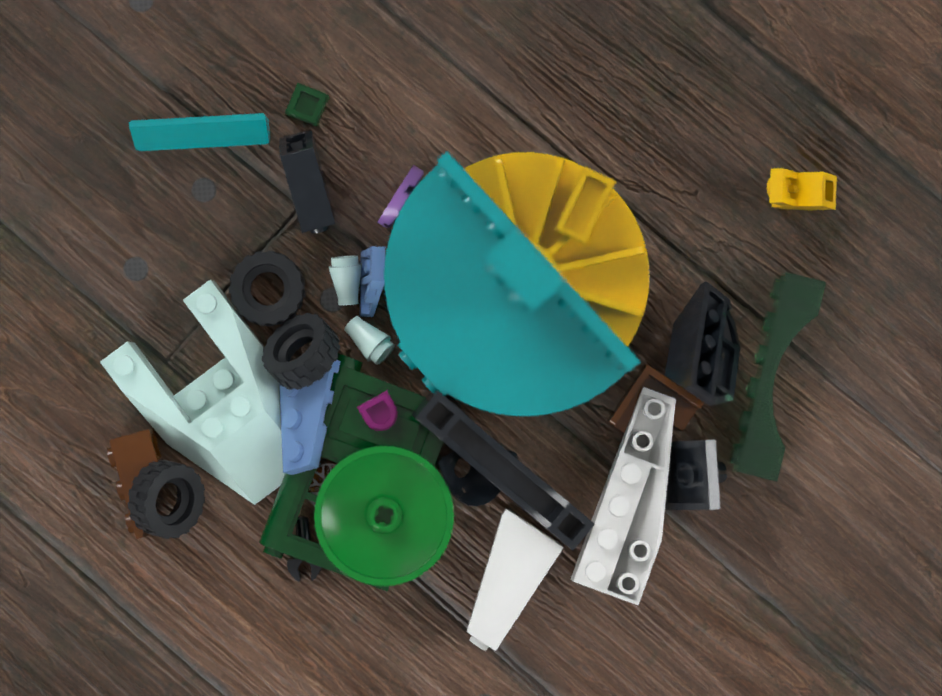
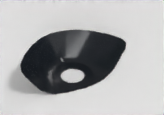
[438,450,518,506]

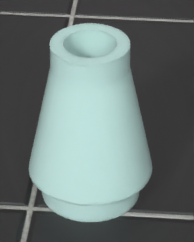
[328,255,362,306]
[344,316,395,365]

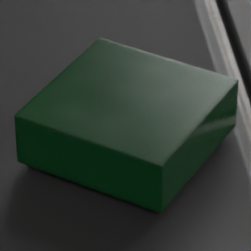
[285,83,330,128]

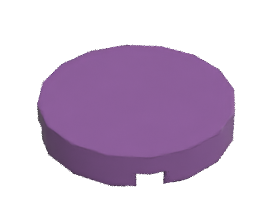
[377,165,424,228]

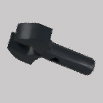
[287,516,322,582]

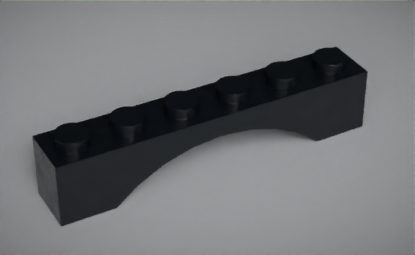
[412,390,595,550]

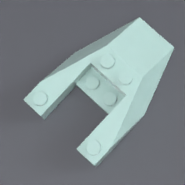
[100,280,285,505]

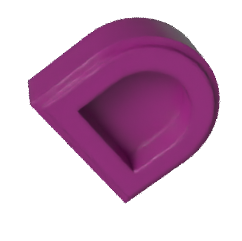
[357,390,398,431]

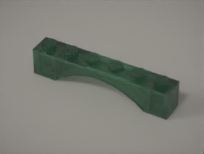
[730,272,826,482]

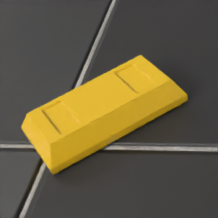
[554,166,616,245]

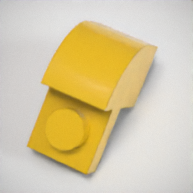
[767,168,837,210]

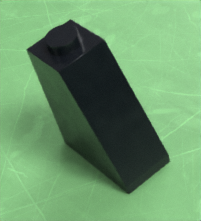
[279,129,335,233]

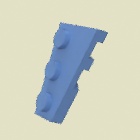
[279,360,341,475]

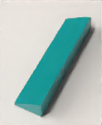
[129,113,270,151]

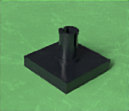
[665,439,727,510]

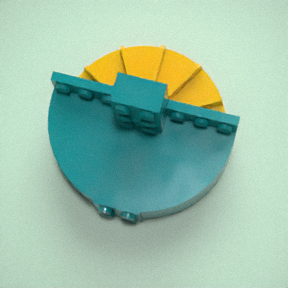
[384,151,649,416]

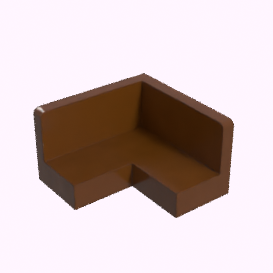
[606,365,704,433]

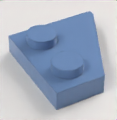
[360,246,386,317]

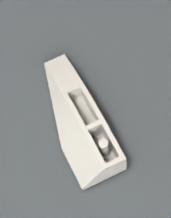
[571,387,676,605]

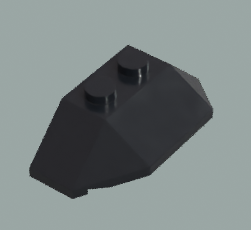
[665,281,741,406]

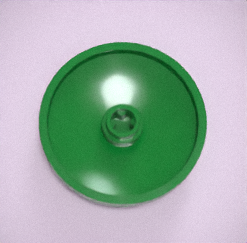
[314,446,454,586]

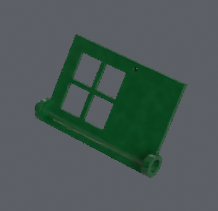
[259,353,443,591]

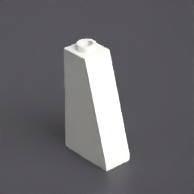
[467,508,564,651]

